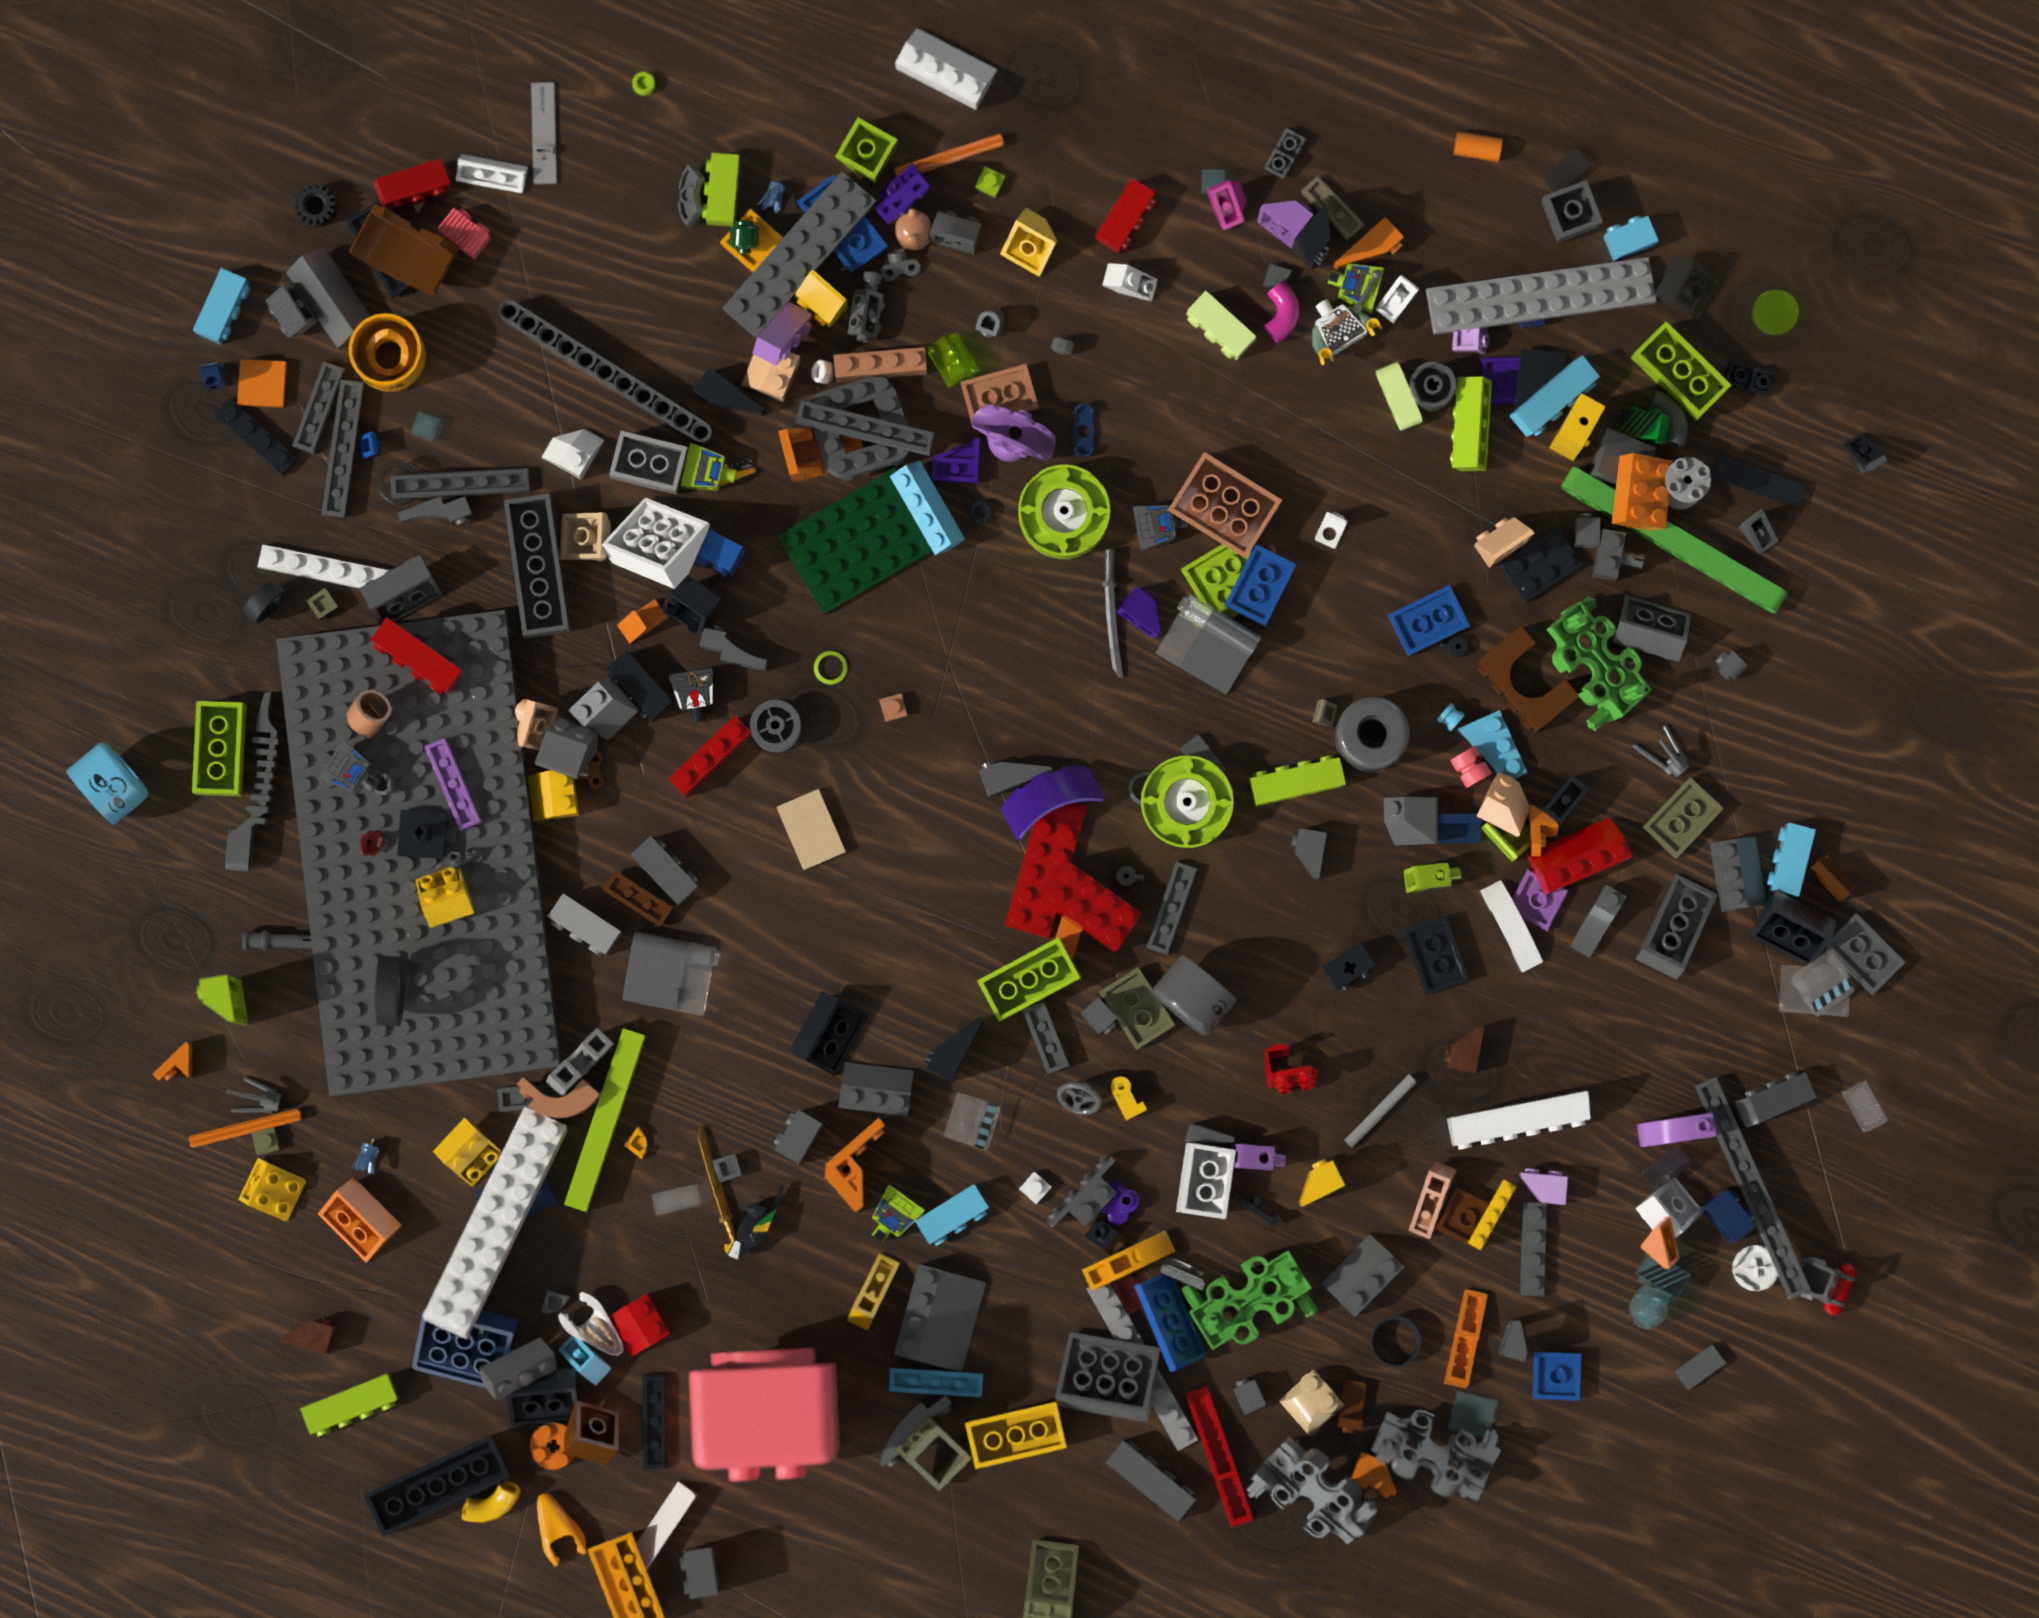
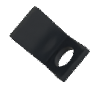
[1085,1218,1131,1256]

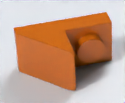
[617,599,668,644]
[1529,805,1558,856]
[152,1042,193,1082]

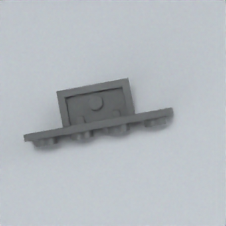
[1047,1154,1117,1228]

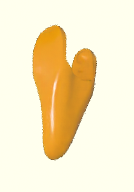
[537,1493,586,1567]

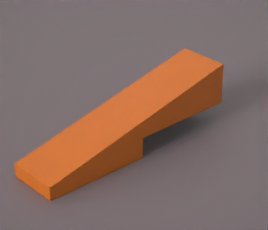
[1444,1289,1488,1389]

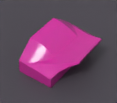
[1207,180,1247,230]

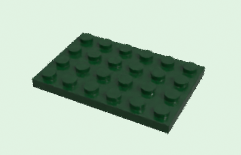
[777,467,933,615]

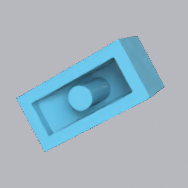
[558,1335,611,1385]

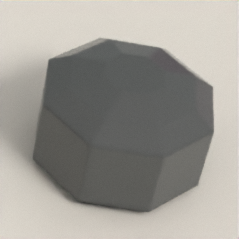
[1051,337,1074,355]
[374,773,395,795]

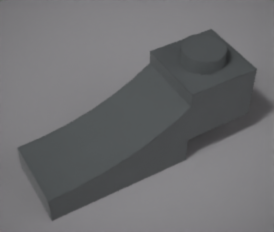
[397,496,474,526]
[700,625,768,672]
[1569,885,1627,958]

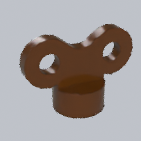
[576,751,604,790]

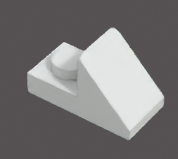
[1376,274,1419,323]

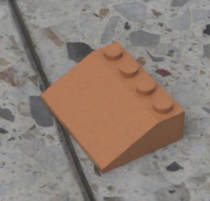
[1168,452,1282,559]

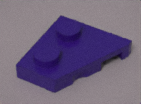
[932,438,980,483]

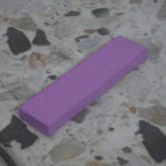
[424,737,482,831]

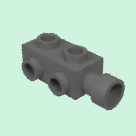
[848,272,885,343]

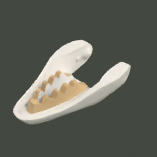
[558,1292,623,1356]

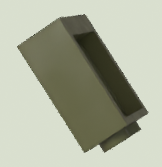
[896,1416,971,1491]

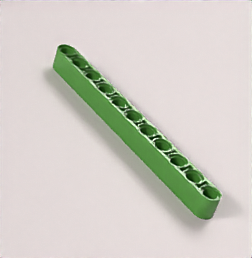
[1561,467,1788,614]

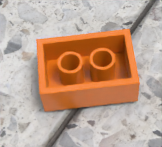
[1612,453,1673,531]

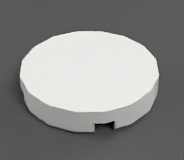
[1732,1245,1778,1291]

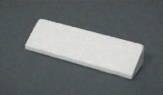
[636,1481,698,1571]

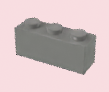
[548,894,622,956]

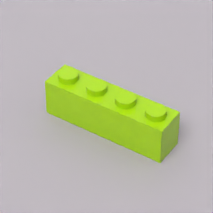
[1450,377,1492,471]
[1249,755,1346,807]
[300,1373,400,1437]

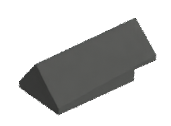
[286,247,371,349]

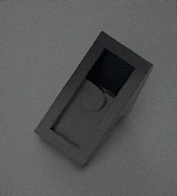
[1843,433,1887,474]

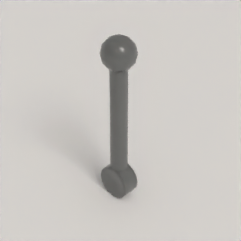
[1353,270,1381,313]

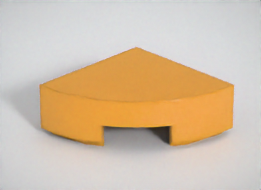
[624,1127,647,1159]

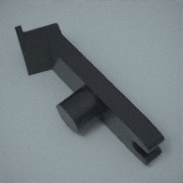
[1231,1193,1283,1228]

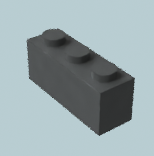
[631,836,699,906]
[480,1337,557,1401]

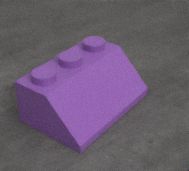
[1257,201,1313,249]

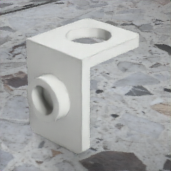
[1315,512,1348,549]

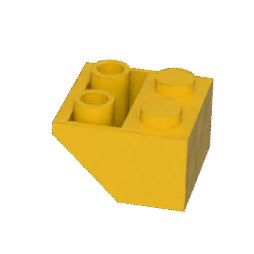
[415,866,474,928]
[433,1117,502,1187]

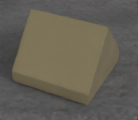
[1312,699,1338,727]

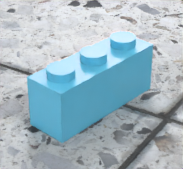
[193,268,250,345]
[1767,823,1816,898]
[915,1184,989,1246]

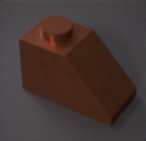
[1444,1026,1484,1073]
[281,1317,336,1354]

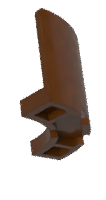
[349,204,459,295]

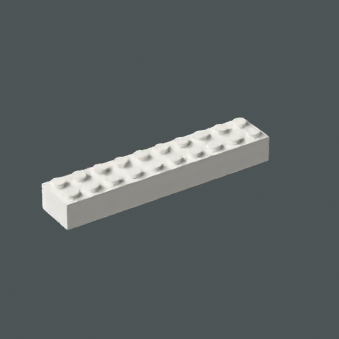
[423,1107,568,1339]

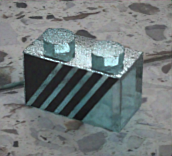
[1634,1254,1691,1300]

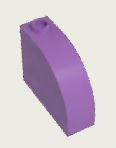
[1636,1113,1716,1147]

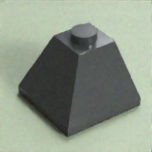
[1384,797,1438,846]

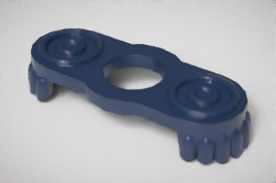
[1072,403,1095,458]

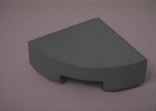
[1263,264,1292,288]
[541,1290,570,1313]

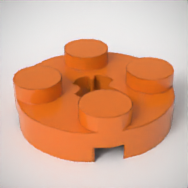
[530,1423,575,1470]

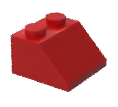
[609,1293,672,1357]

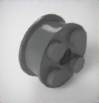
[750,700,801,752]

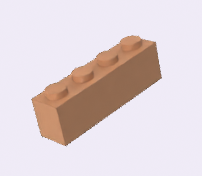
[834,347,927,382]

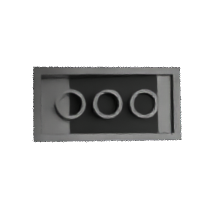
[1636,874,1718,980]

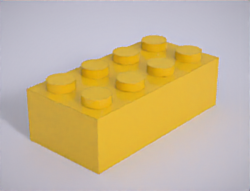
[965,1401,1067,1469]

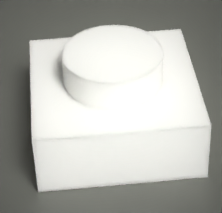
[1019,1172,1051,1204]

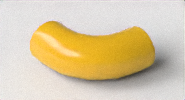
[461,1481,521,1523]

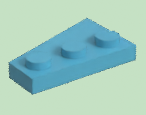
[1457,710,1528,779]

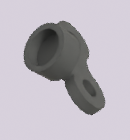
[881,249,920,281]

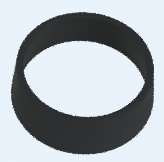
[1370,1316,1421,1368]

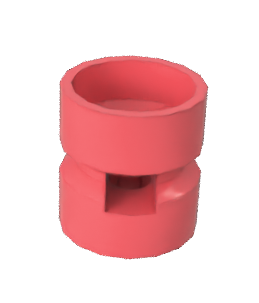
[1450,746,1492,788]

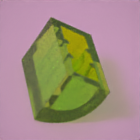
[926,332,980,388]

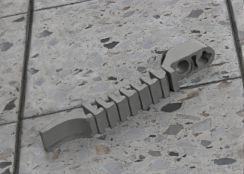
[225,692,281,872]

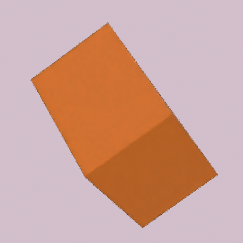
[1640,1217,1680,1269]

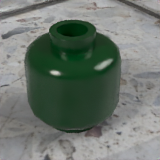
[730,220,759,254]

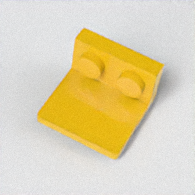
[238,1158,306,1221]

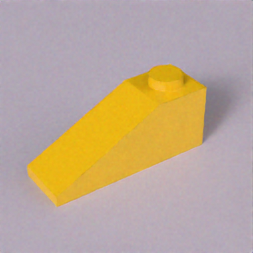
[847,1253,900,1330]

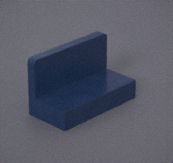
[1438,814,1482,844]

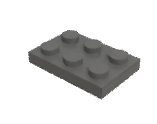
[1825,913,1906,995]

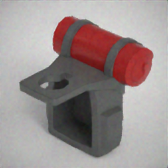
[1800,1256,1858,1315]

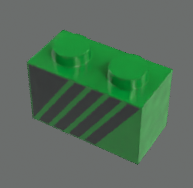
[1616,406,1671,445]

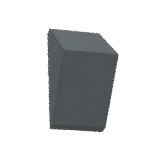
[1739,509,1778,555]

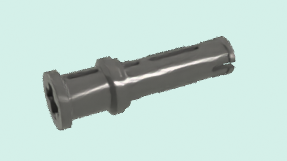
[242,930,312,951]

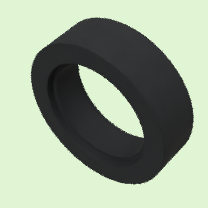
[375,955,405,1026]

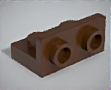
[1808,854,1856,902]

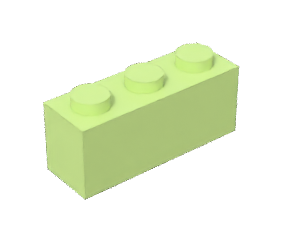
[1186,291,1256,360]

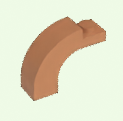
[517,1077,601,1118]

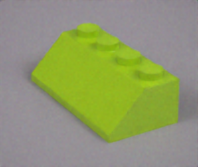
[197,975,249,1026]

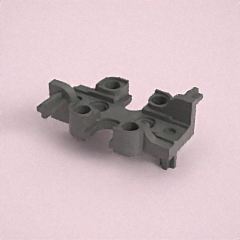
[1371,1410,1501,1501]
[1247,1436,1378,1544]

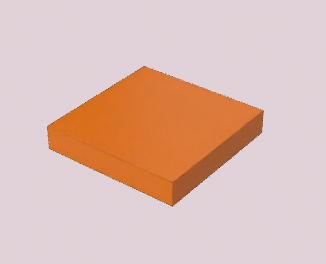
[237,359,287,408]

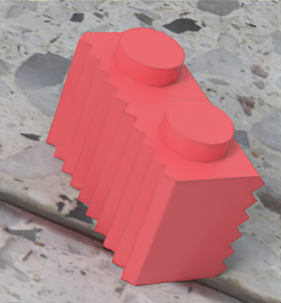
[437,208,491,260]

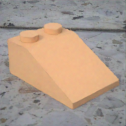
[1474,517,1534,568]

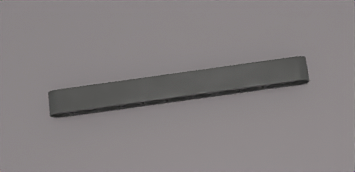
[499,300,713,445]

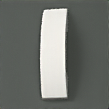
[1480,880,1543,972]

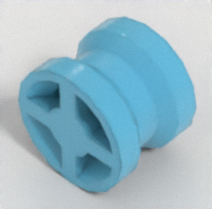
[1437,703,1465,732]

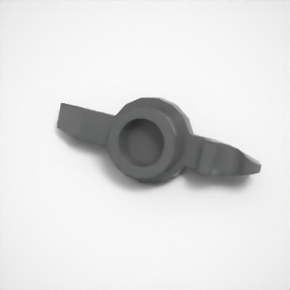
[435,850,477,872]

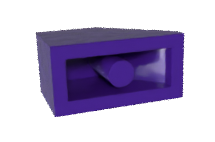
[1116,587,1161,639]

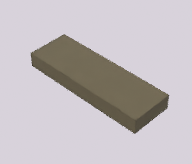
[1301,176,1365,241]

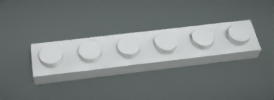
[258,545,388,588]

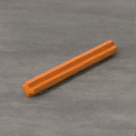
[895,134,1004,176]
[189,1108,302,1148]

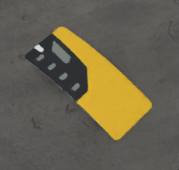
[720,456,756,486]

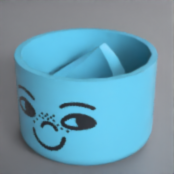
[66,742,148,826]

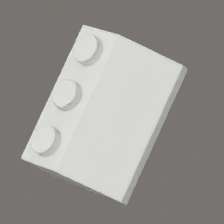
[1176,1143,1236,1219]

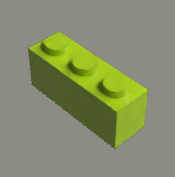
[702,153,740,226]

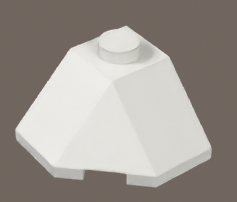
[542,429,604,480]

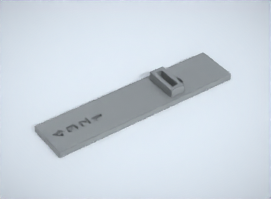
[531,82,557,184]

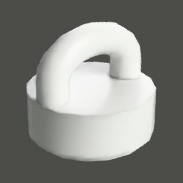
[811,360,834,384]

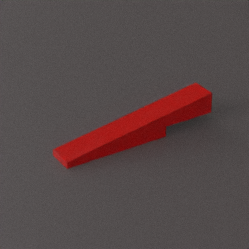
[1185,1386,1253,1528]

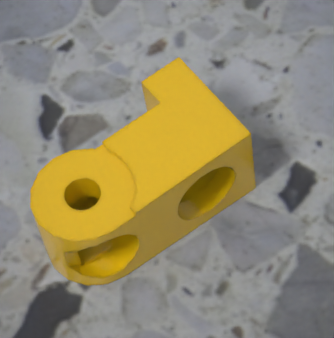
[1111,1077,1147,1121]

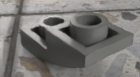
[1264,128,1306,179]

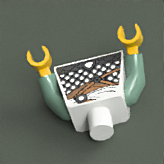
[1312,299,1382,365]

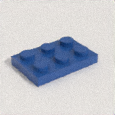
[1224,544,1296,626]
[1388,585,1470,656]

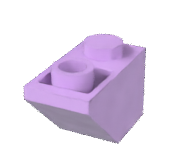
[1519,1169,1568,1205]

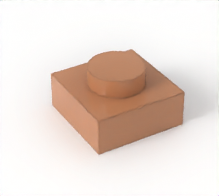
[879,694,907,722]

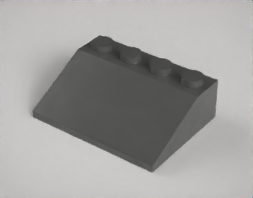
[894,1264,986,1372]
[1055,1332,1161,1422]

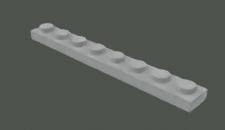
[1087,1283,1198,1451]

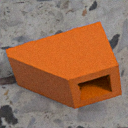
[1350,1452,1396,1498]

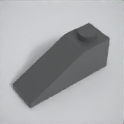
[979,760,1053,798]

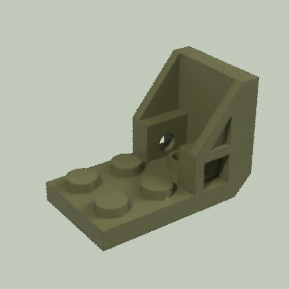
[1023,1540,1079,1618]

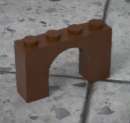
[1477,626,1579,733]

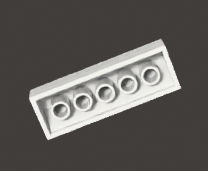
[1447,1091,1591,1150]

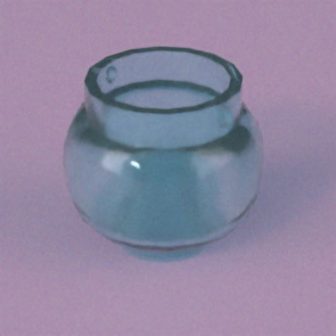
[1629,1286,1670,1329]

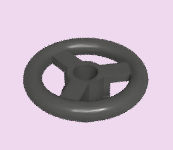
[1057,1081,1102,1115]

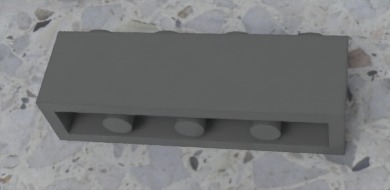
[1105,1440,1195,1521]

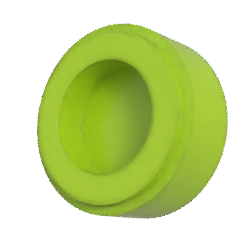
[632,72,656,96]

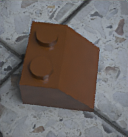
[564,1401,619,1465]

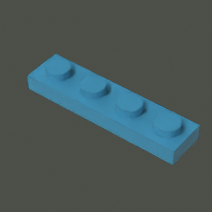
[889,1368,983,1397]

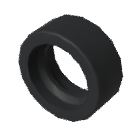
[243,580,286,624]

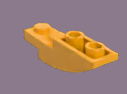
[1082,1230,1175,1291]

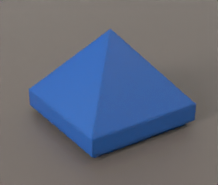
[359,432,381,459]

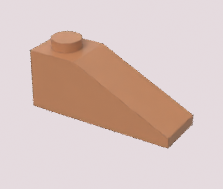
[1408,1161,1457,1239]

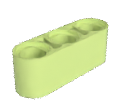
[1376,362,1423,431]

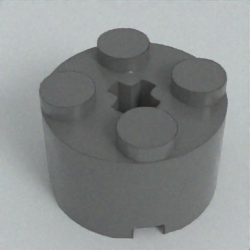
[1409,362,1456,411]

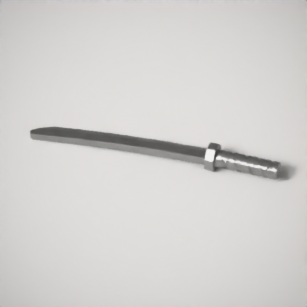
[1103,550,1123,678]

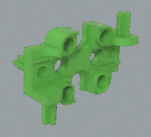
[1546,596,1652,731]
[1180,1251,1318,1350]

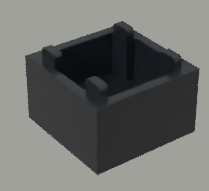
[662,575,721,636]

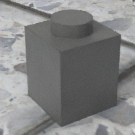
[1574,514,1600,548]
[1233,1377,1266,1415]

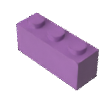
[752,301,812,366]

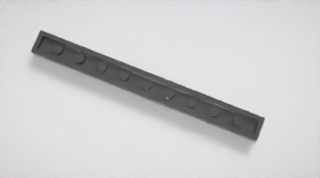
[1695,1077,1811,1300]

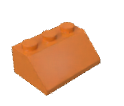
[318,1177,402,1263]

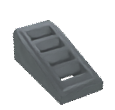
[1185,1124,1235,1143]

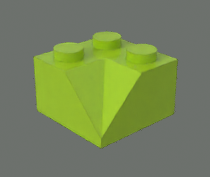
[835,118,898,184]

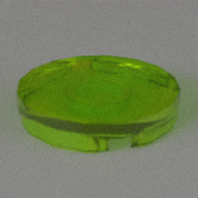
[1752,290,1799,335]

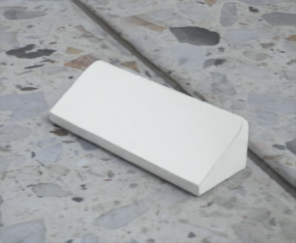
[456,154,528,193]

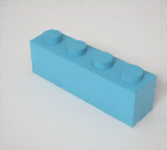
[1509,355,1600,437]
[890,461,965,555]

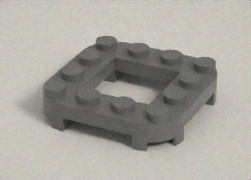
[810,377,910,481]

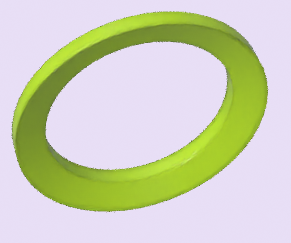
[814,651,847,685]

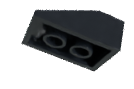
[925,1017,984,1082]

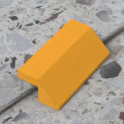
[587,1532,664,1618]

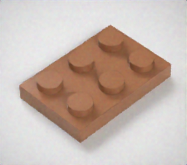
[960,364,1039,423]

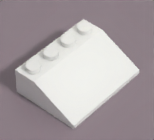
[602,498,710,589]

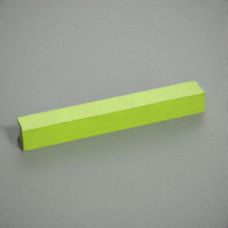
[564,1029,646,1212]

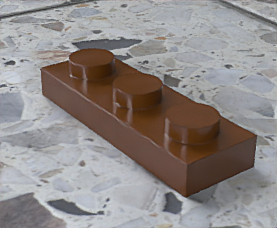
[603,871,673,927]

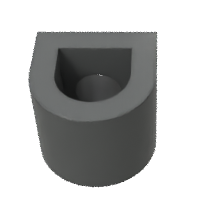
[975,308,1005,338]
[1715,651,1748,680]

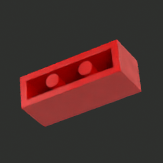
[375,158,450,211]
[1095,178,1156,254]

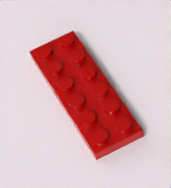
[1004,803,1087,939]

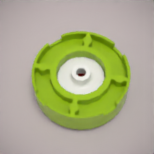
[1018,465,1110,559]
[1141,756,1234,848]

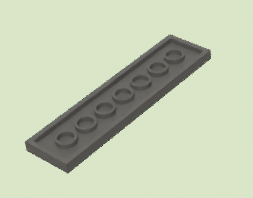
[722,171,877,339]

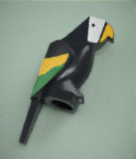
[723,1185,784,1260]

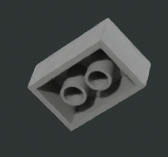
[609,431,688,495]

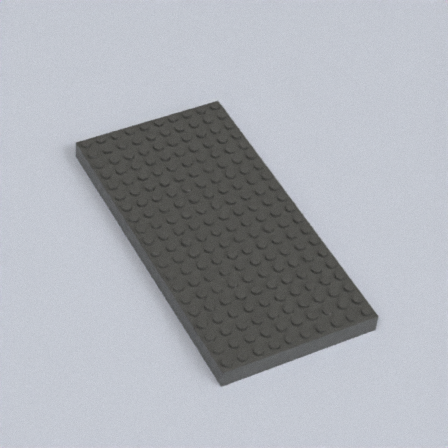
[276,610,561,1097]

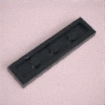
[1711,456,1805,508]
[642,1375,667,1469]

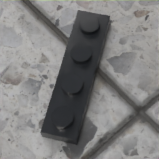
[214,398,298,476]

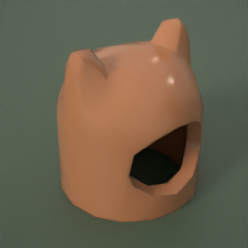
[895,208,932,251]
[346,690,391,739]

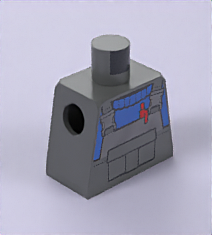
[1133,506,1188,552]
[319,740,379,794]

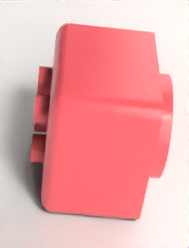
[690,1348,840,1481]

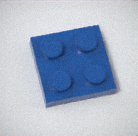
[1532,1352,1581,1401]

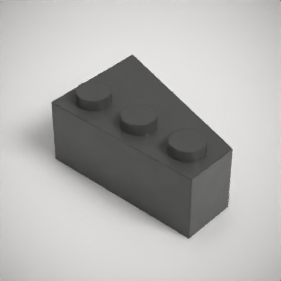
[1729,1071,1817,1129]

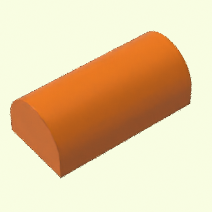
[1453,131,1503,162]

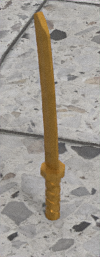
[698,1126,737,1242]

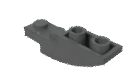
[880,1395,952,1467]

